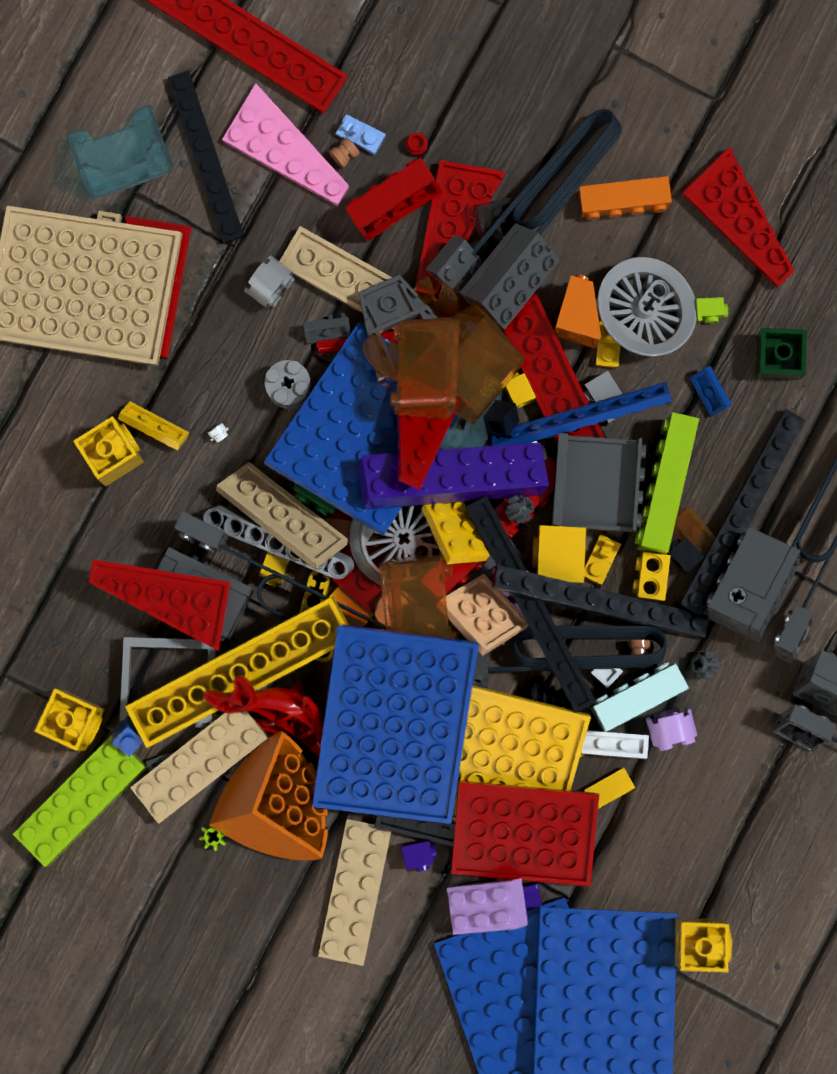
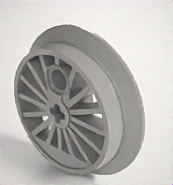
[598,257,697,357]
[349,504,444,590]

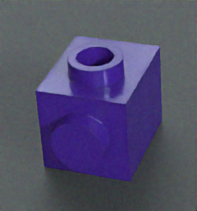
[402,840,437,872]

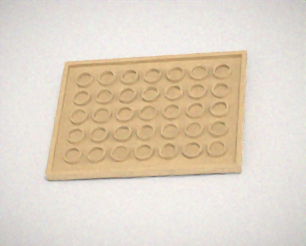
[0,206,182,366]

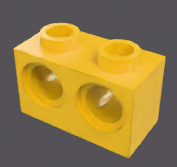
[632,552,671,602]

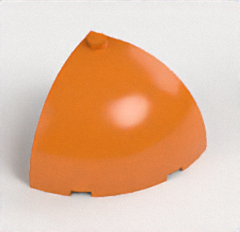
[209,732,328,860]

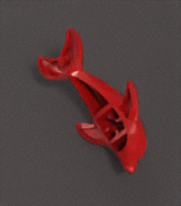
[204,675,325,759]

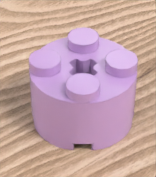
[646,707,698,751]

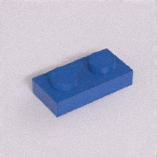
[690,366,732,417]

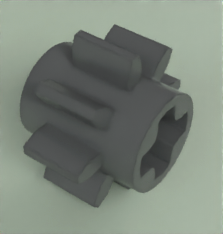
[505,494,534,524]
[691,651,720,678]

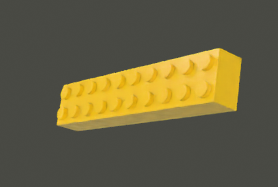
[125,596,349,748]

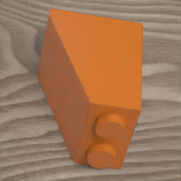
[554,274,601,348]

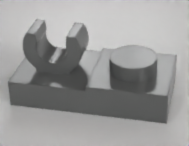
[303,313,351,344]

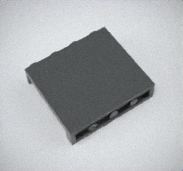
[553,433,646,533]

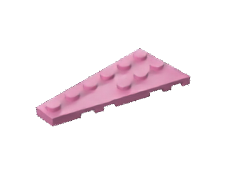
[222,84,349,206]

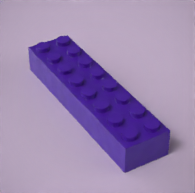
[356,442,549,509]

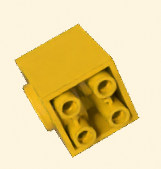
[73,416,144,486]
[532,525,586,585]
[34,688,105,751]
[675,918,732,972]

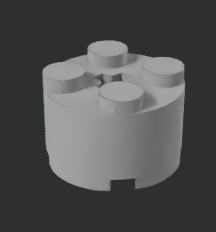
[244,255,295,308]
[265,360,312,409]

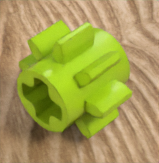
[199,826,226,851]

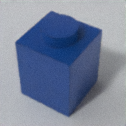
[112,715,143,757]

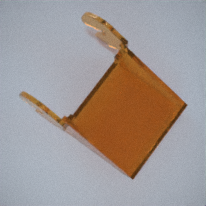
[363,276,525,425]

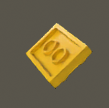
[421,501,490,564]

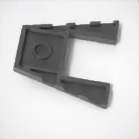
[359,275,460,382]

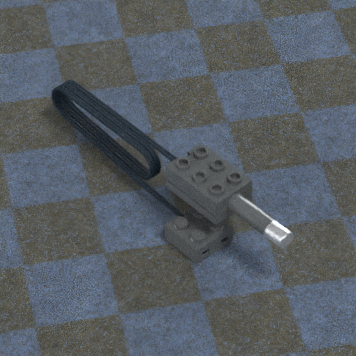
[416,606,667,689]

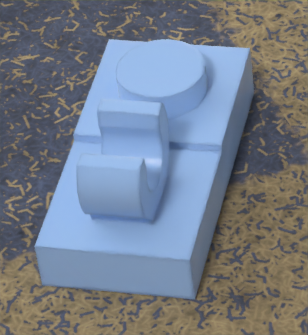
[336,114,386,155]

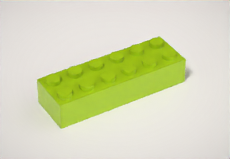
[634,412,699,555]
[13,735,148,867]

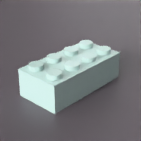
[590,662,689,732]

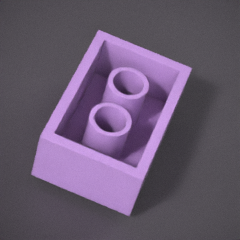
[447,878,528,935]

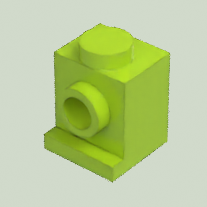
[695,297,728,325]

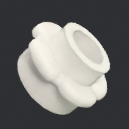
[208,423,229,443]

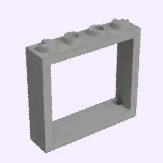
[120,637,217,728]

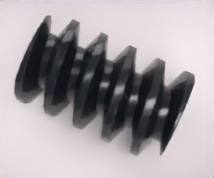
[529,682,574,711]

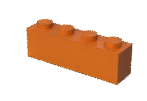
[578,176,672,220]

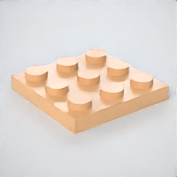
[436,574,528,656]

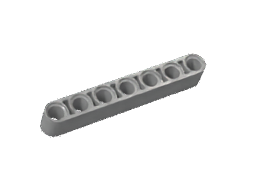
[203,505,354,579]

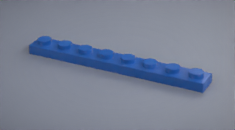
[491,381,672,446]

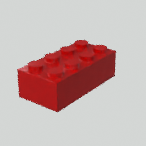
[345,157,443,242]

